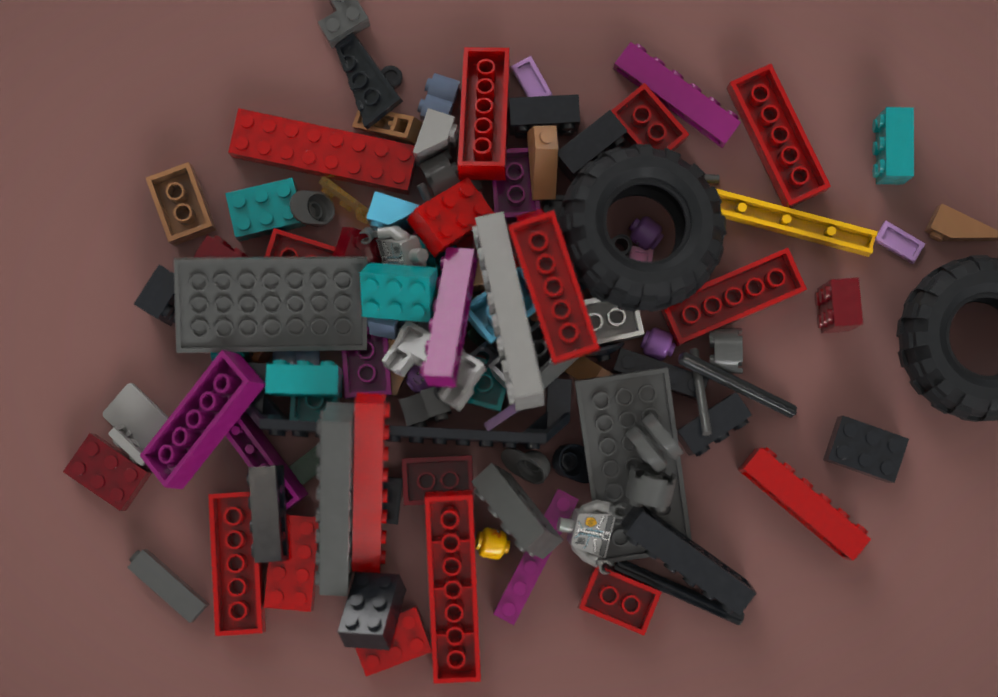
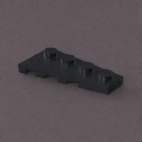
[335,32,403,130]

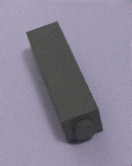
[127,549,209,623]

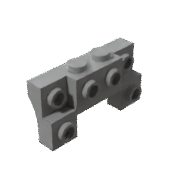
[381,321,486,411]

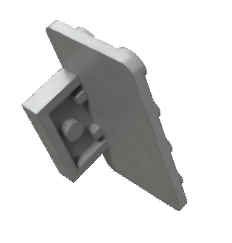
[103,383,169,466]

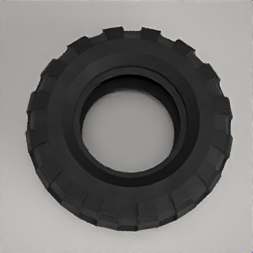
[558,144,727,312]
[896,255,998,422]

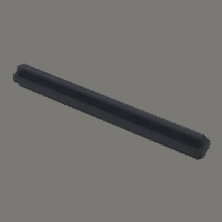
[678,351,797,418]
[614,561,745,625]

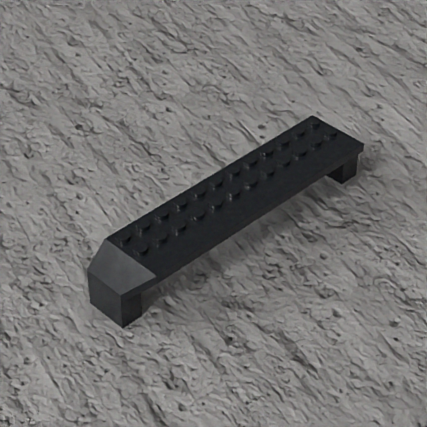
[245,363,572,450]

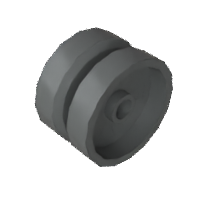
[625,413,684,474]

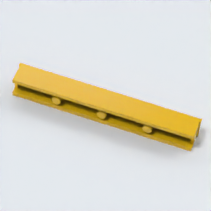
[716,189,878,257]

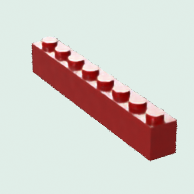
[352,393,390,573]

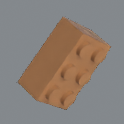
[146,162,216,246]

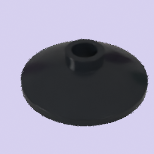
[584,342,625,362]

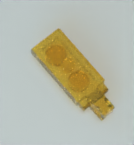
[318,176,369,225]

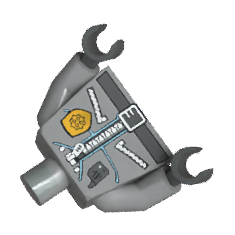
[359,226,428,267]
[557,500,627,575]

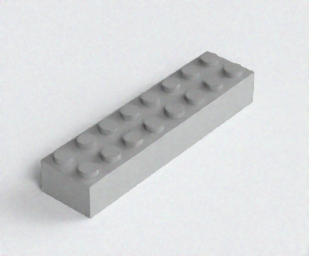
[472,212,544,411]

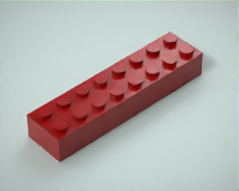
[228,108,416,195]
[425,490,481,684]

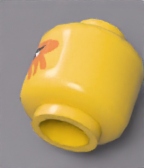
[475,527,510,560]

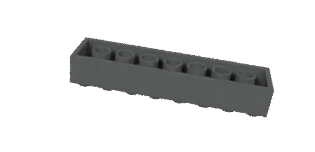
[315,402,355,596]

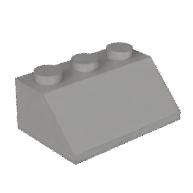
[413,108,459,167]

